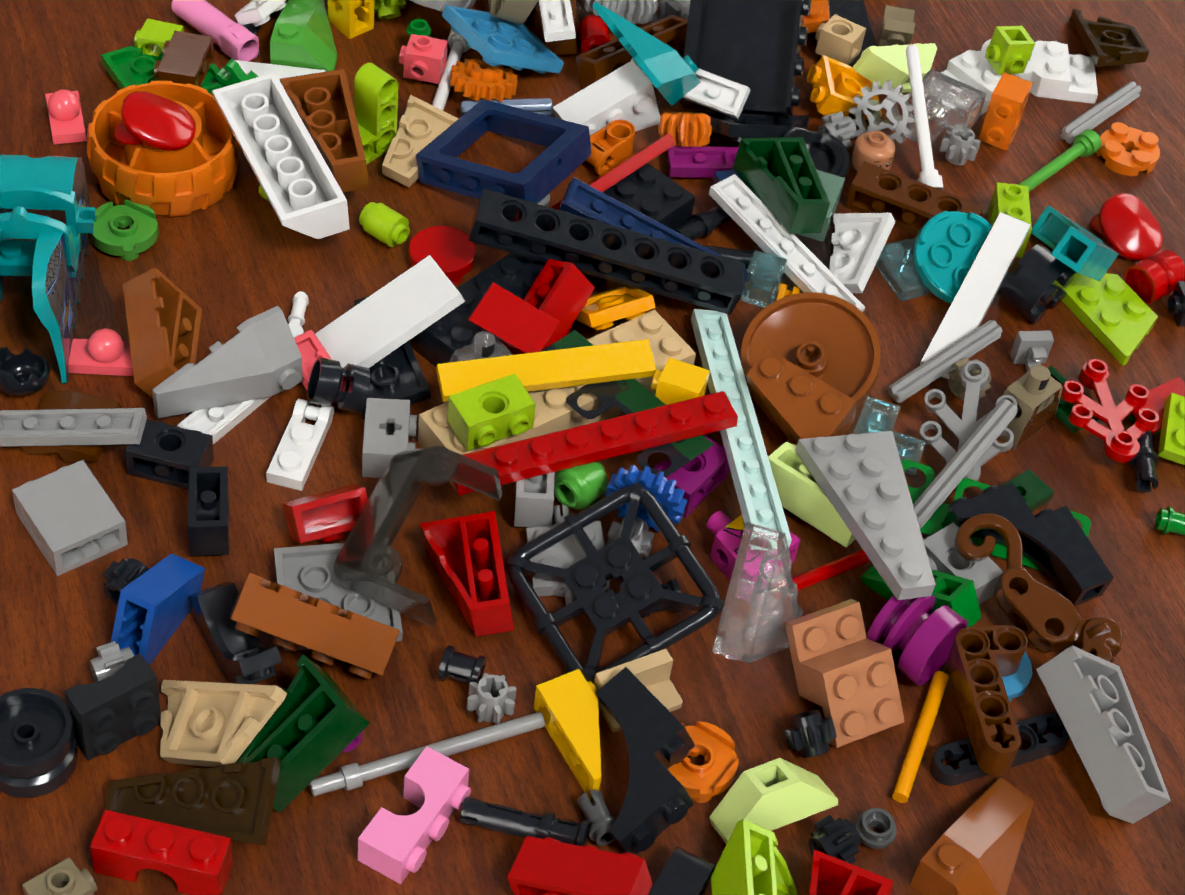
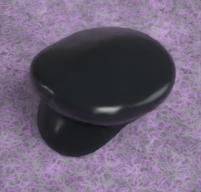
[783,127,850,178]

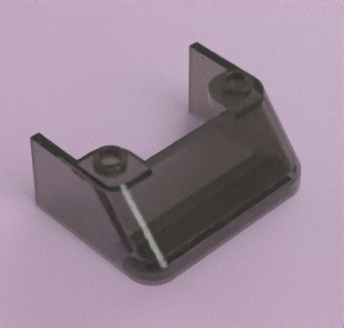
[334,446,503,627]

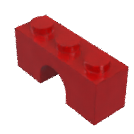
[90,810,233,895]

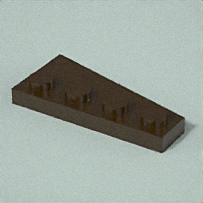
[103,757,281,846]

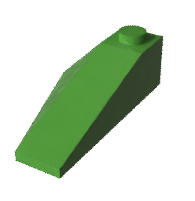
[270,0,337,72]

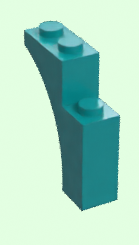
[1031,205,1119,281]

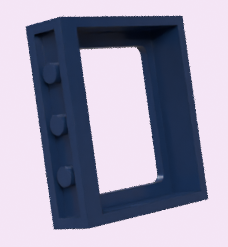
[416,99,592,204]

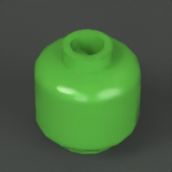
[554,461,608,510]

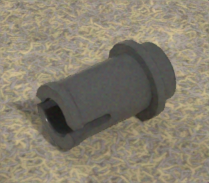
[577,790,617,846]

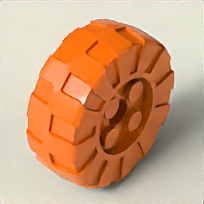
[87,80,241,218]

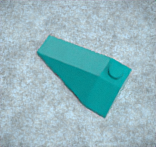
[592,2,701,106]

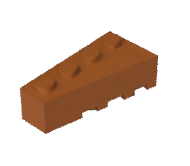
[280,69,369,192]
[230,572,400,680]

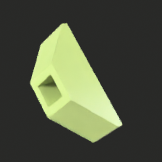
[853,43,937,93]
[709,758,838,844]

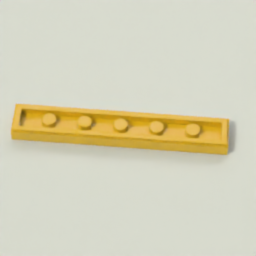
[436,339,656,402]

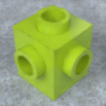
[985,26,1035,75]

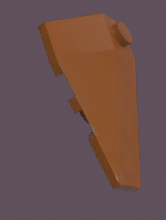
[910,777,1034,895]

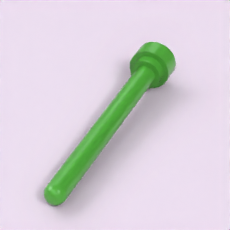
[1018,129,1101,192]

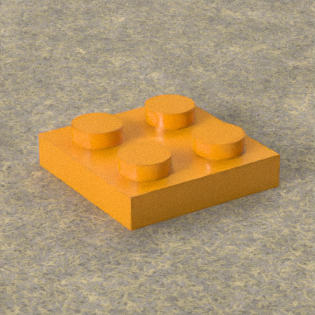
[576,285,656,330]

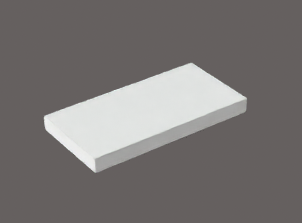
[315,255,465,368]

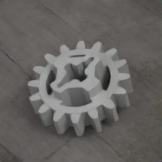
[849,80,915,144]

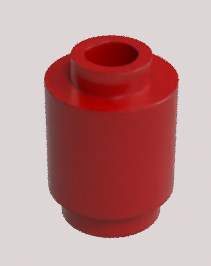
[578,15,611,53]

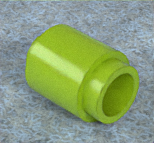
[359,202,410,247]

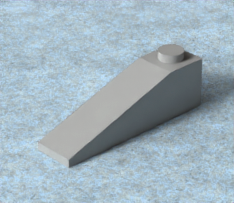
[152,306,303,419]

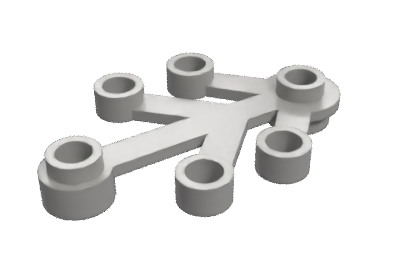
[920,360,1018,487]

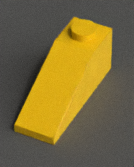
[534,669,602,802]

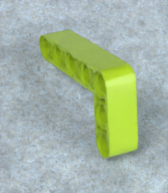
[258,62,398,203]

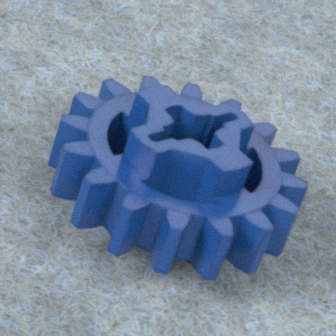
[605,465,687,532]

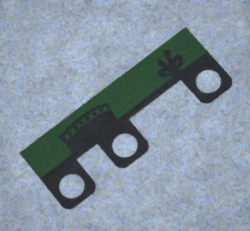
[541,330,714,478]

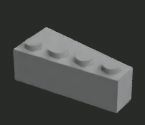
[1036,645,1171,824]

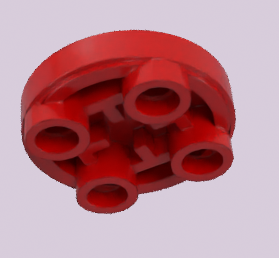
[409,226,476,285]

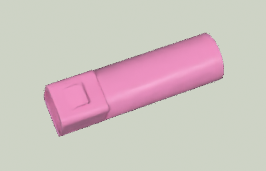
[171,0,259,62]

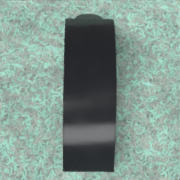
[188,582,282,684]

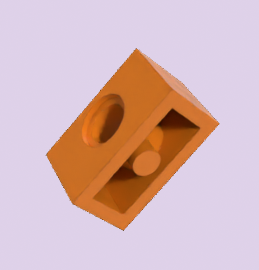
[978,72,1033,151]

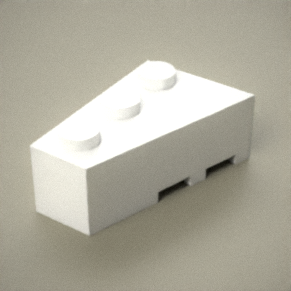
[553,60,660,135]

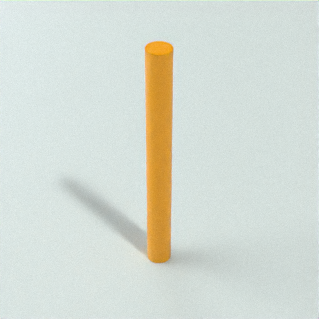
[892,671,949,803]

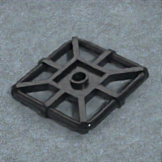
[504,483,724,684]

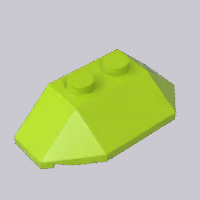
[711,819,797,895]

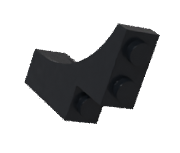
[941,482,1114,607]
[596,667,695,855]

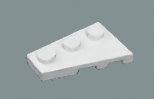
[829,213,895,293]

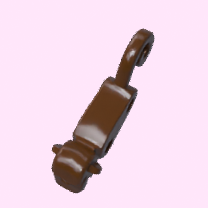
[954,513,1123,663]

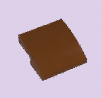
[21,391,122,463]

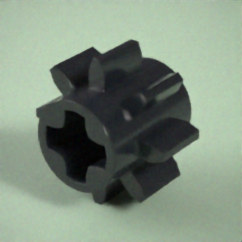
[102,558,149,605]
[784,710,837,758]
[809,815,861,864]

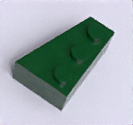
[733,137,830,234]
[237,654,370,813]

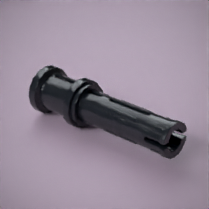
[460,796,590,846]

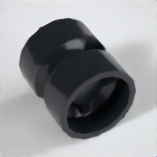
[307,357,370,413]

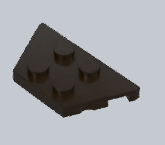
[1070,9,1149,67]

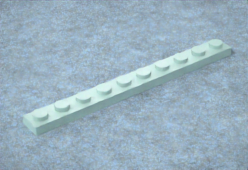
[690,309,792,551]

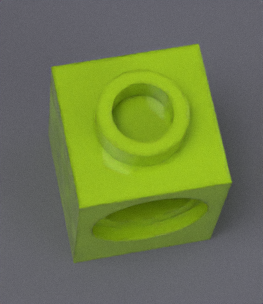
[134,18,184,57]

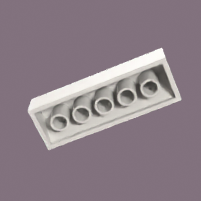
[212,72,350,239]

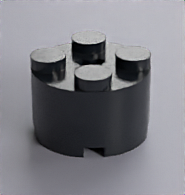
[998,244,1078,324]

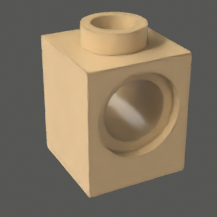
[815,14,866,65]

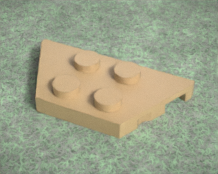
[160,680,287,767]

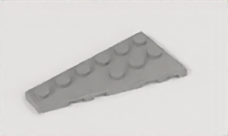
[795,431,936,600]

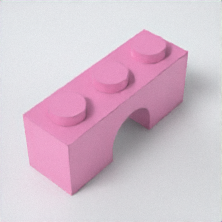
[358,746,471,884]

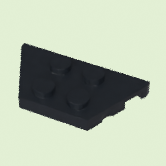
[691,111,809,142]

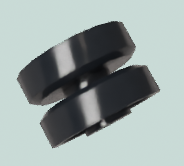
[0,688,78,798]

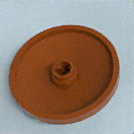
[741,292,881,407]

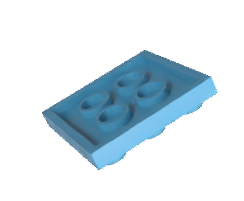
[442,5,564,74]

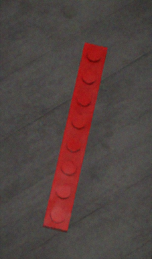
[447,391,738,496]

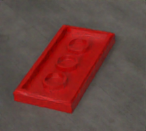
[550,133,675,210]

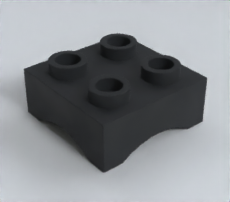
[64,654,161,761]

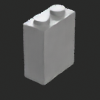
[12,460,128,576]

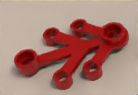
[1061,359,1159,463]

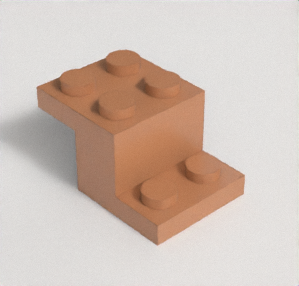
[785,599,905,748]

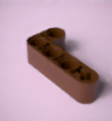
[948,625,1028,776]

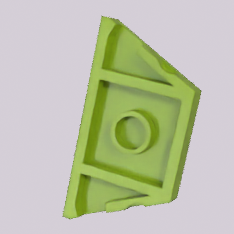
[1062,273,1158,366]

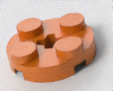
[1096,122,1160,176]
[668,721,738,803]

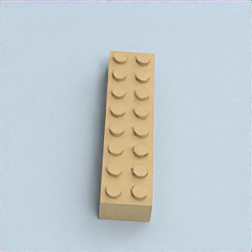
[418,309,696,490]

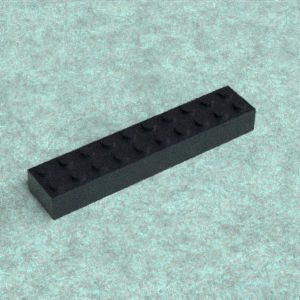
[410,163,695,368]

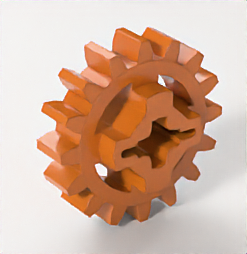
[450,58,518,102]

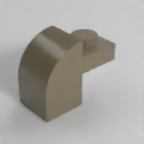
[877,5,915,47]

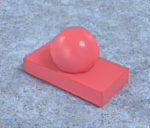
[45,89,86,145]
[68,328,134,376]

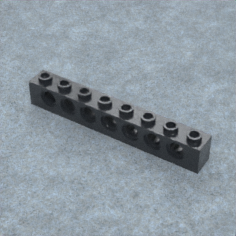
[468,188,745,315]

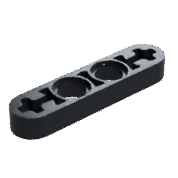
[930,713,1070,786]

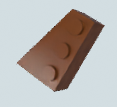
[122,267,202,398]
[746,348,856,445]

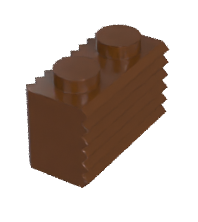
[154,31,214,87]

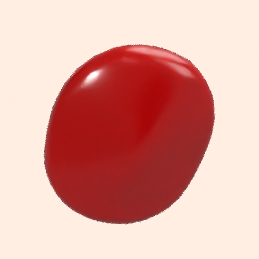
[114,91,196,151]
[1090,193,1163,261]

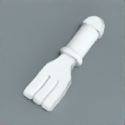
[288,291,309,337]

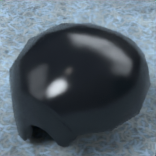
[0,347,50,396]

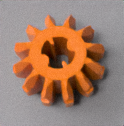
[658,112,712,147]

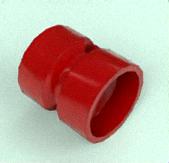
[1123,250,1185,305]

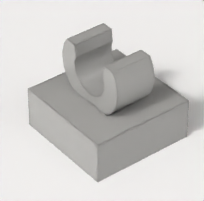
[1010,330,1054,371]

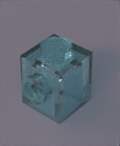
[741,250,787,307]

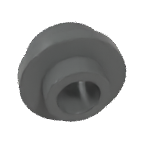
[855,808,897,849]

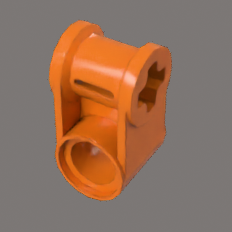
[584,119,635,175]

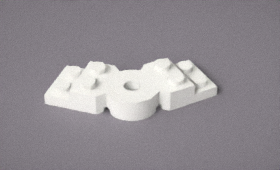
[924,38,1098,123]

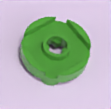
[90,200,159,261]

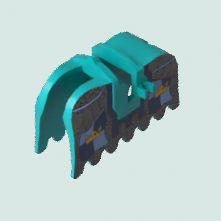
[0,154,96,383]

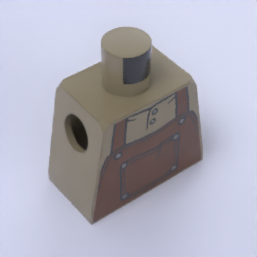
[998,365,1063,450]

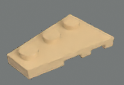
[382,95,459,187]

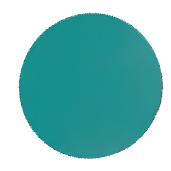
[913,211,1008,304]

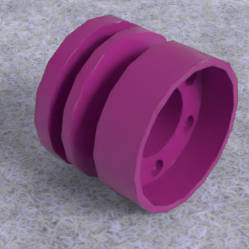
[866,595,968,685]

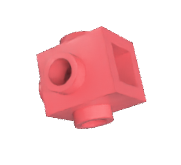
[399,34,448,84]

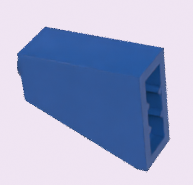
[111,553,205,665]

